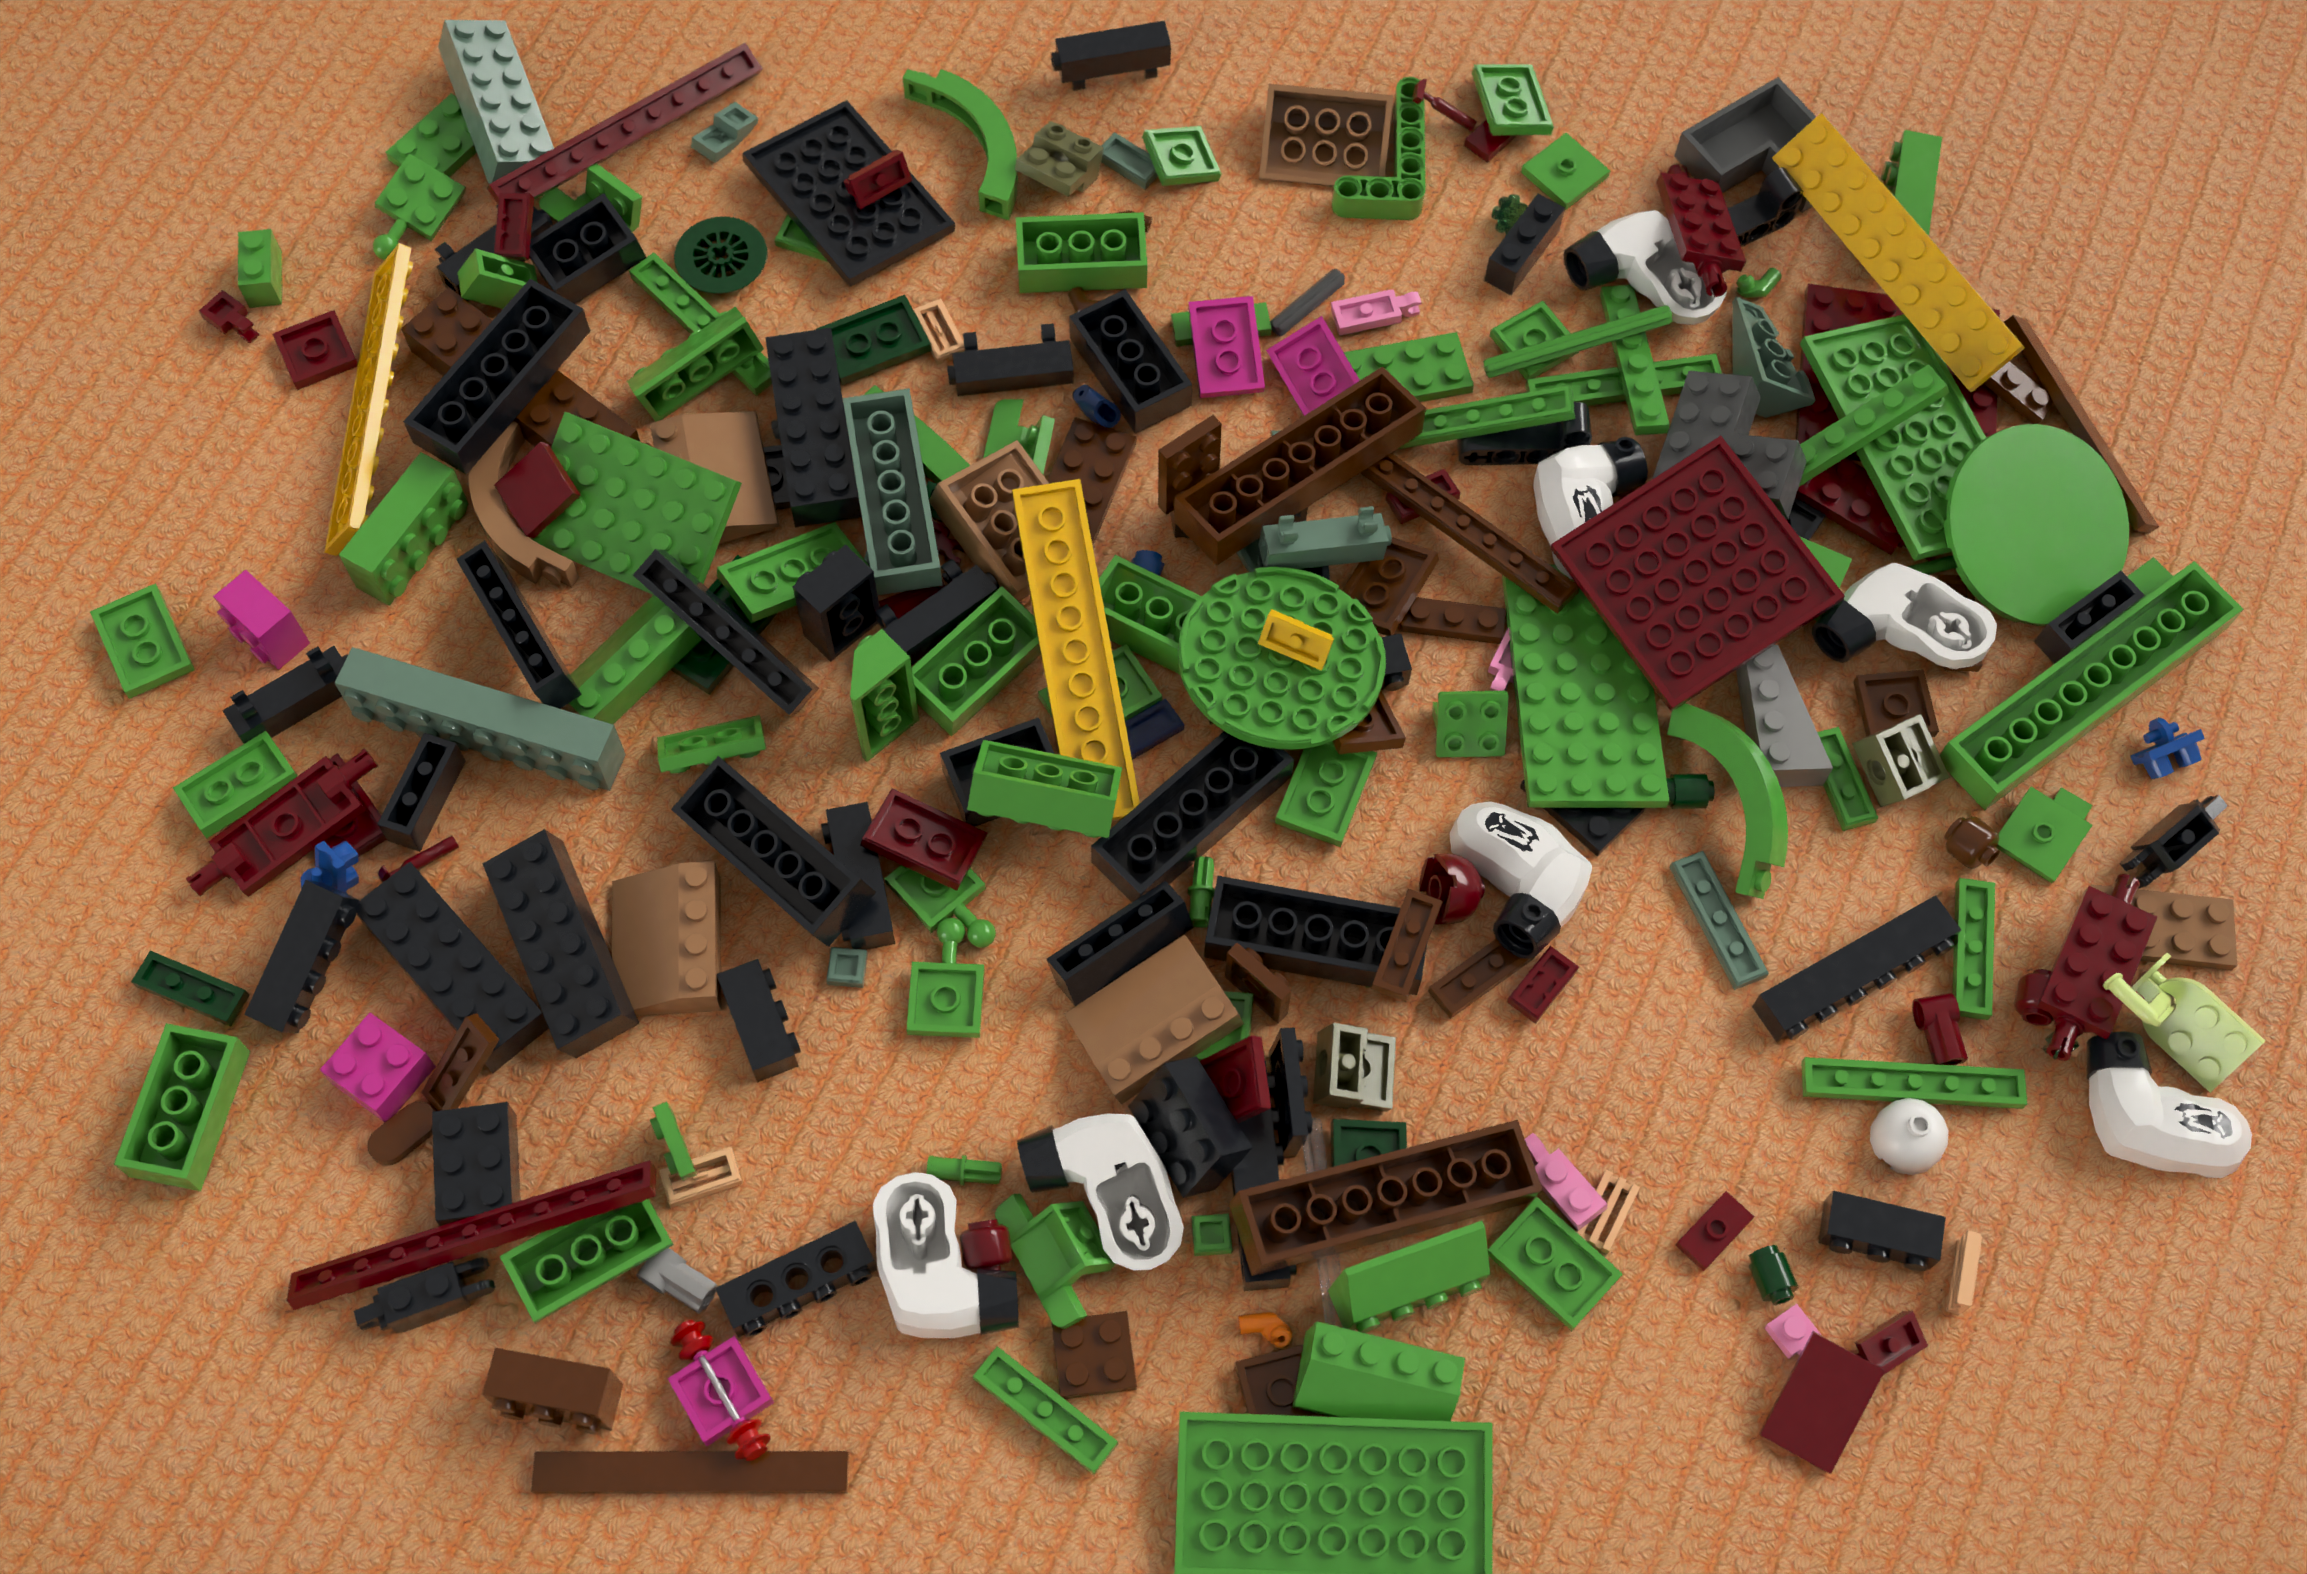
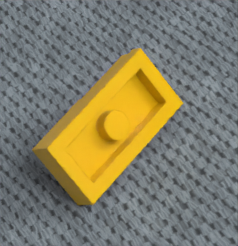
[1258,609,1334,671]

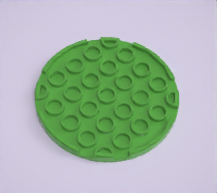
[1944,424,2129,626]
[1178,567,1386,750]

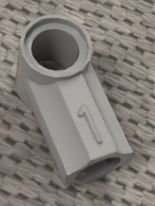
[636,1248,718,1314]

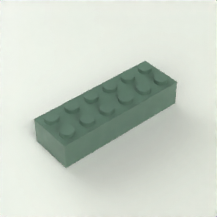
[438,20,554,184]
[843,388,942,595]

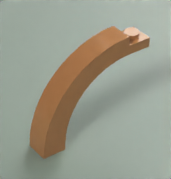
[468,421,579,588]

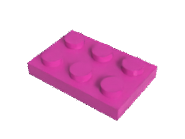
[1188,296,1265,398]
[1266,316,1360,416]

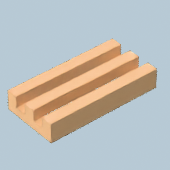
[913,299,965,365]
[659,1146,743,1208]
[1576,1170,1640,1254]
[1946,1231,1982,1315]

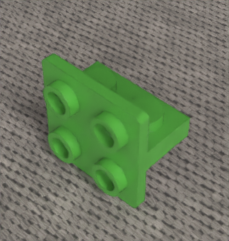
[1432,691,1509,757]

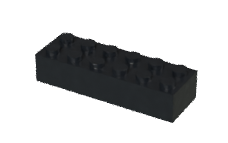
[403,279,591,475]
[765,328,862,527]
[1091,731,1294,902]
[671,756,876,947]
[482,829,639,1058]
[355,862,549,1074]
[1204,876,1427,995]

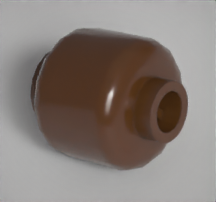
[1944,816,2000,869]

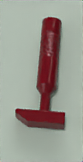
[1412,79,1476,131]
[377,836,459,884]

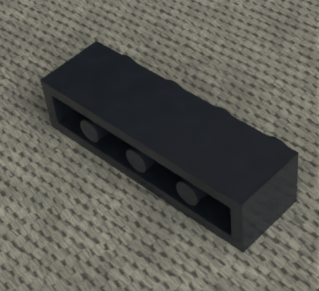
[821,802,896,950]
[244,880,359,1033]
[1046,881,1194,1006]

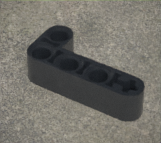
[1728,167,1804,247]
[1457,402,1592,466]

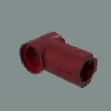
[1912,993,1968,1066]

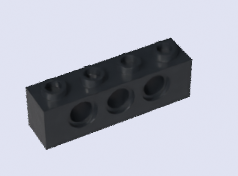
[715,1221,877,1337]

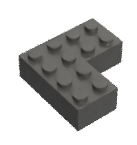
[1674,77,1816,213]
[1652,371,1807,519]

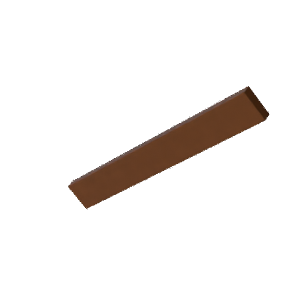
[2004,315,2159,534]
[1361,453,1580,614]
[531,1451,849,1494]

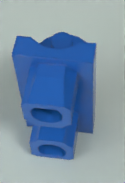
[2130,718,2205,779]
[301,841,359,894]

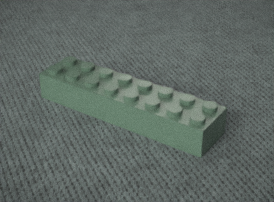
[335,647,626,791]

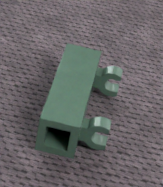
[1258,506,1392,569]

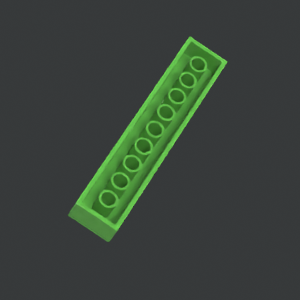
[1940,561,2244,810]

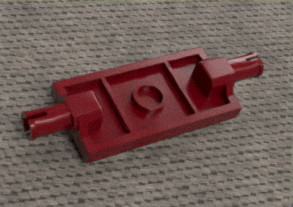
[1656,164,1746,297]
[1796,437,1933,561]
[186,748,378,897]
[2036,874,2157,1061]

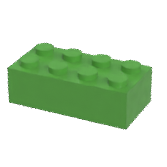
[1881,130,1942,236]
[1016,212,1147,293]
[339,452,469,606]
[912,586,1041,737]
[114,1023,250,1191]

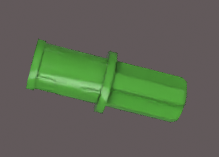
[1188,856,1215,928]
[927,1155,1002,1185]

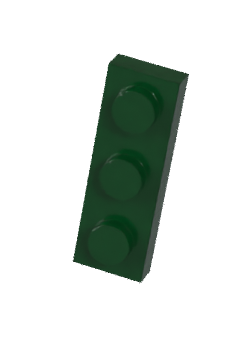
[131,950,249,1027]

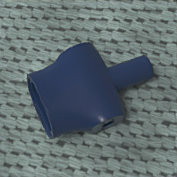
[1073,385,1121,428]

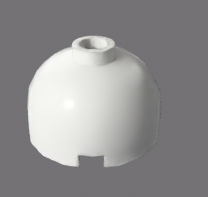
[1870,1098,1949,1175]

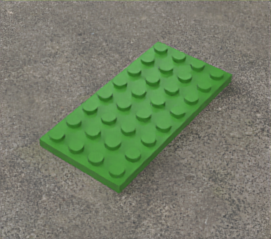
[1800,314,1986,561]
[1502,564,1669,808]
[1174,1412,1493,1574]

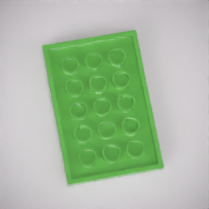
[520,412,742,595]

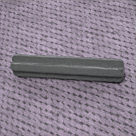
[1270,269,1345,336]

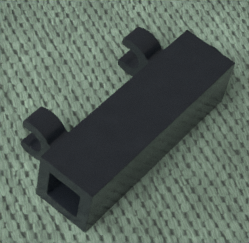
[1051,21,1171,91]
[435,204,553,301]
[947,323,1074,396]
[875,559,999,666]
[222,646,348,744]

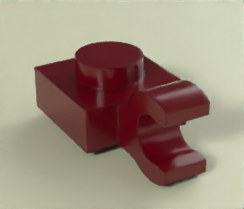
[199,290,259,343]

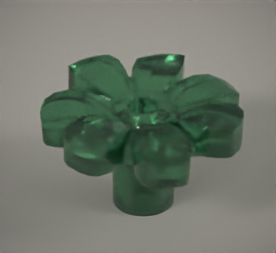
[1491,194,1528,235]

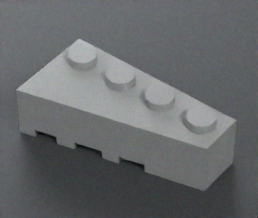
[1736,645,1833,787]

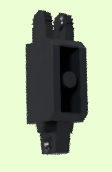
[2120,795,2228,889]
[354,1257,496,1333]

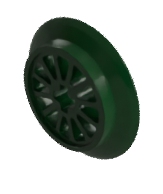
[674,216,767,293]

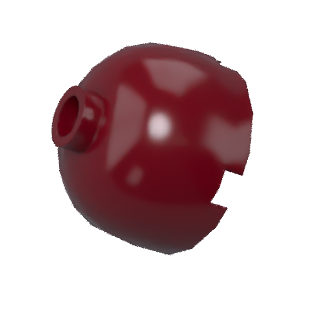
[1419,854,1485,925]

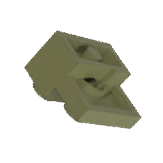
[1015,121,1104,197]
[1852,714,1950,807]
[1313,1023,1396,1112]

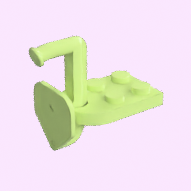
[2103,953,2266,1093]

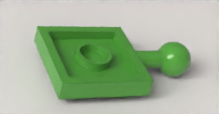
[373,153,465,260]
[885,865,996,948]
[906,918,985,1038]

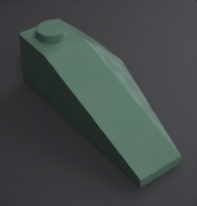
[1732,297,1816,418]

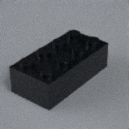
[1069,289,1192,434]

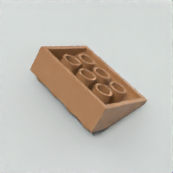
[1259,83,1394,186]
[650,411,779,544]
[929,440,1095,601]
[611,861,721,1016]
[1064,935,1244,1105]

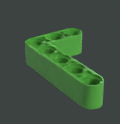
[1332,77,1426,220]

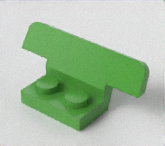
[539,163,642,232]
[983,399,1055,474]
[995,1193,1116,1329]

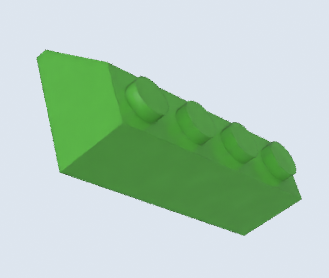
[627,307,764,422]
[1099,555,1202,674]
[569,595,702,724]
[850,629,919,762]
[967,740,1122,838]
[500,1199,673,1323]
[1328,1221,1490,1333]
[1293,1321,1465,1421]

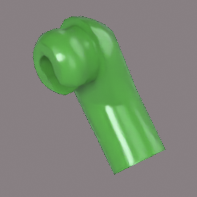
[1737,268,1782,298]

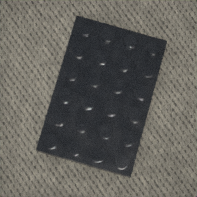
[742,100,955,287]

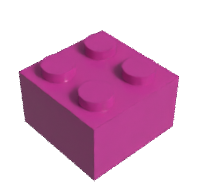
[213,570,310,670]
[320,1012,436,1123]

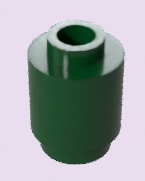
[1666,773,1715,809]
[1749,1245,1799,1305]

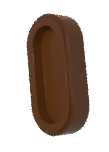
[367,1102,434,1165]

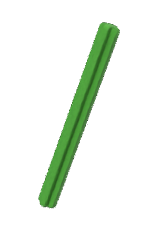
[1483,305,1672,378]

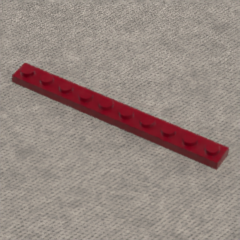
[487,43,763,204]
[287,1160,656,1310]

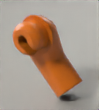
[1238,1312,1292,1348]

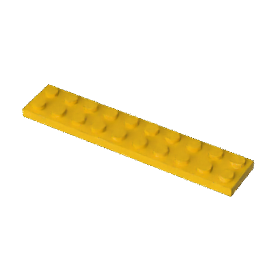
[1772,113,2025,392]
[324,243,413,556]
[1012,479,1140,820]

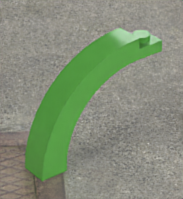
[903,69,1018,221]
[1667,703,1788,899]

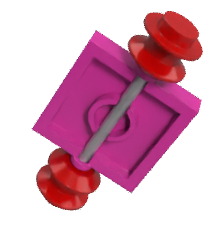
[667,1320,774,1461]

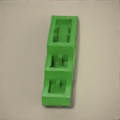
[864,385,970,484]

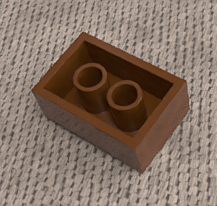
[482,1348,623,1434]

